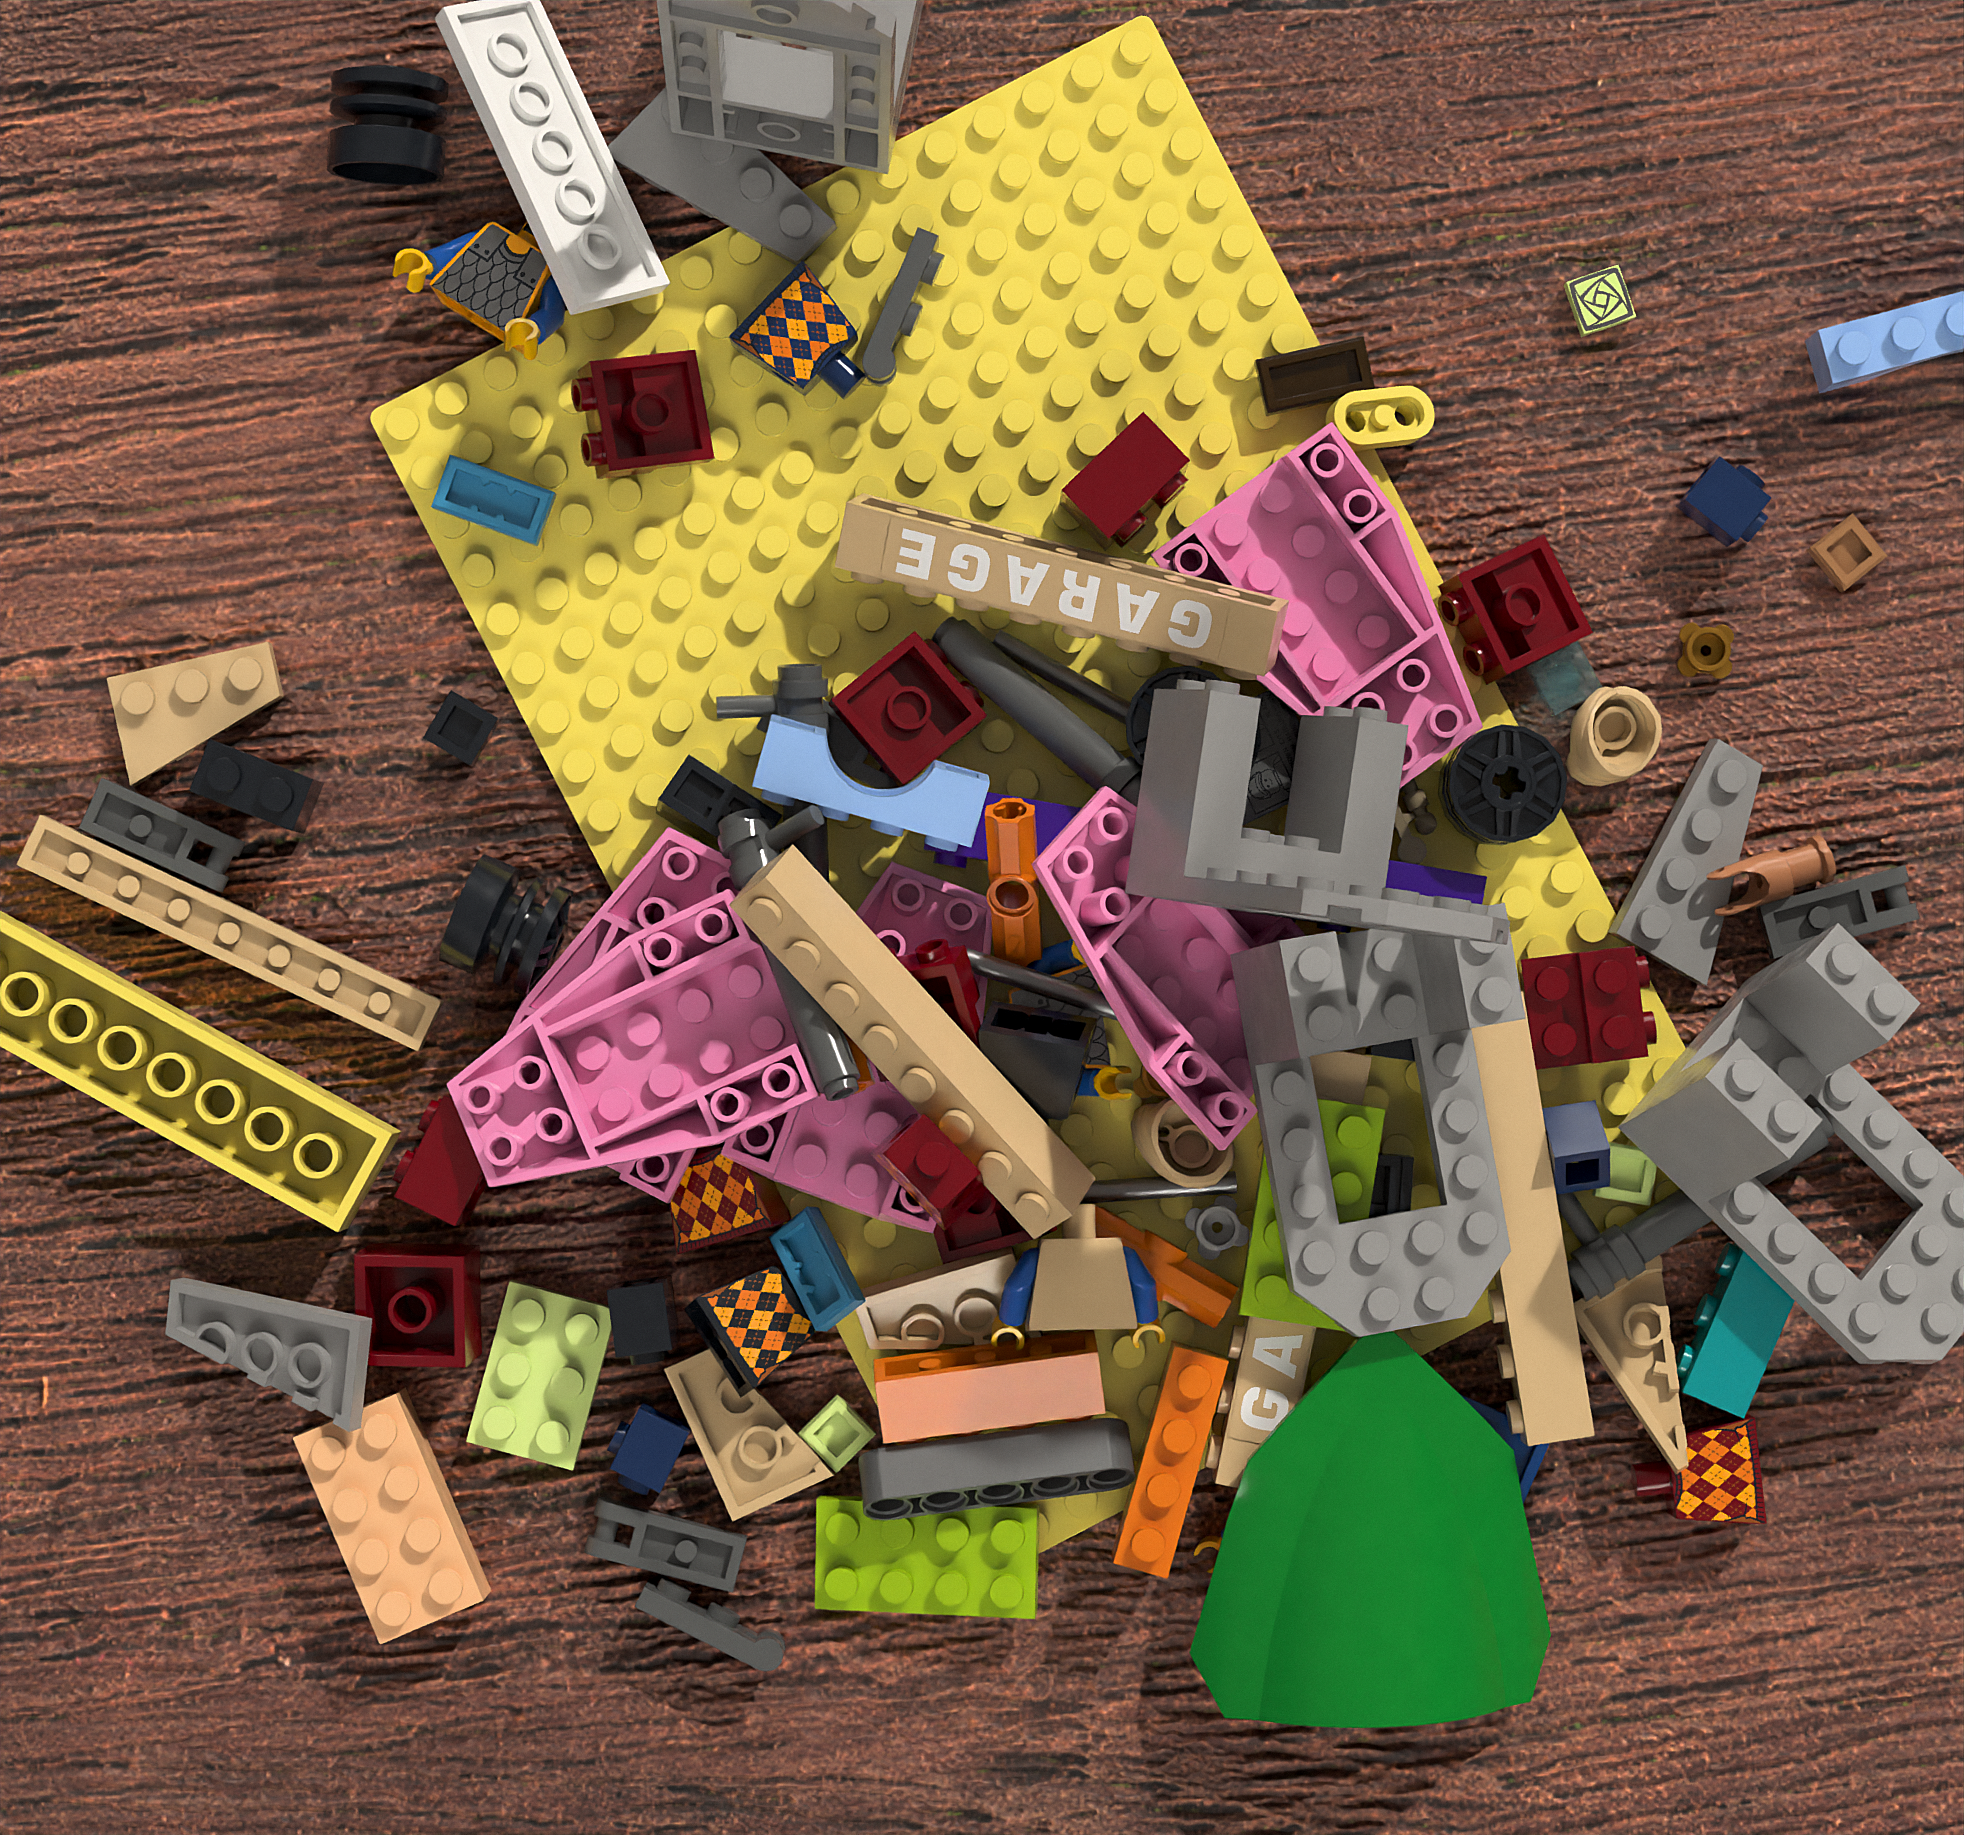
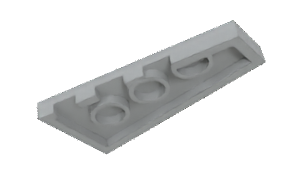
[608,87,837,266]
[1608,739,1763,986]
[165,1277,372,1432]

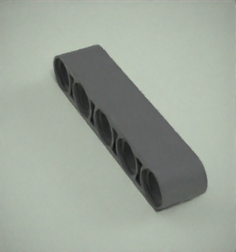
[858,1418,1136,1520]

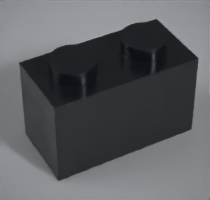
[189,739,324,834]
[607,1275,680,1365]

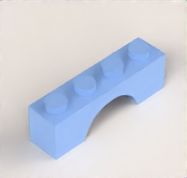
[1805,291,1964,393]
[752,714,990,852]

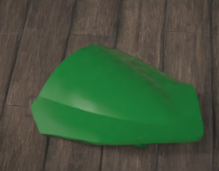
[1189,1331,1551,1728]

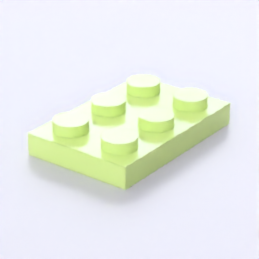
[466,1280,612,1470]

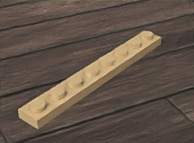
[17,815,444,1051]

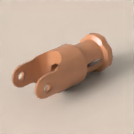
[1706,835,1836,916]

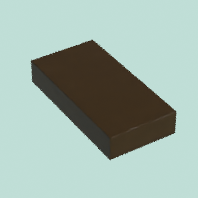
[1254,336,1375,416]

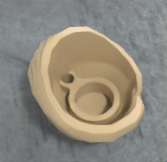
[1565,686,1662,787]
[1130,1097,1235,1189]

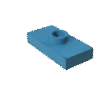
[431,455,557,546]
[769,1206,866,1331]

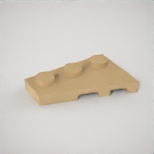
[664,1348,834,1521]

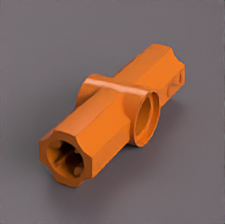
[985,798,1043,967]
[1093,1203,1238,1329]

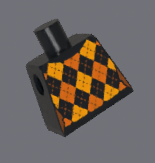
[684,1266,817,1398]

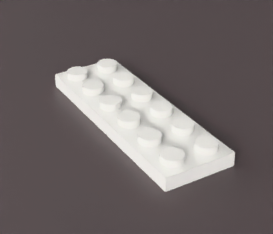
[435,0,670,315]

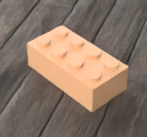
[293,1387,491,1644]

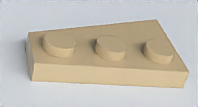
[107,642,284,787]
[855,1246,1043,1349]

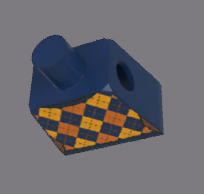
[729,261,866,400]

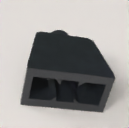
[979,1001,1097,1127]

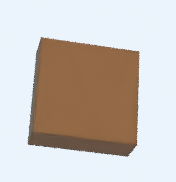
[1806,513,1887,592]

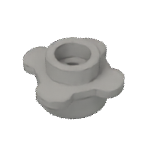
[1185,1195,1249,1260]

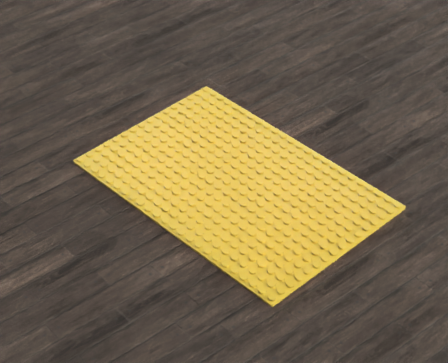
[370,16,1686,1554]

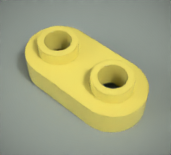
[1325,386,1435,451]

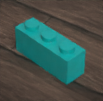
[1675,1242,1795,1419]

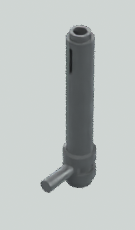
[932,616,1143,807]
[716,664,830,883]
[717,805,861,1101]
[1556,1107,1835,1302]

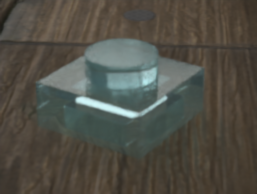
[1526,641,1602,717]

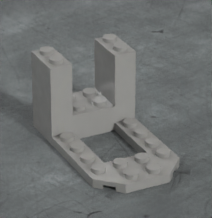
[657,0,924,174]
[1125,679,1510,945]
[1230,903,1526,1337]
[1618,923,1964,1364]

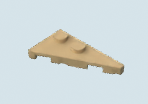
[1574,1255,1689,1474]

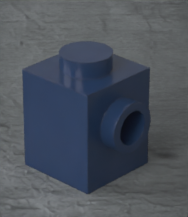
[1676,456,1771,547]
[1542,1100,1610,1195]
[607,1403,691,1495]

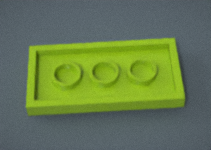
[1238,1098,1386,1332]
[815,1495,1039,1619]

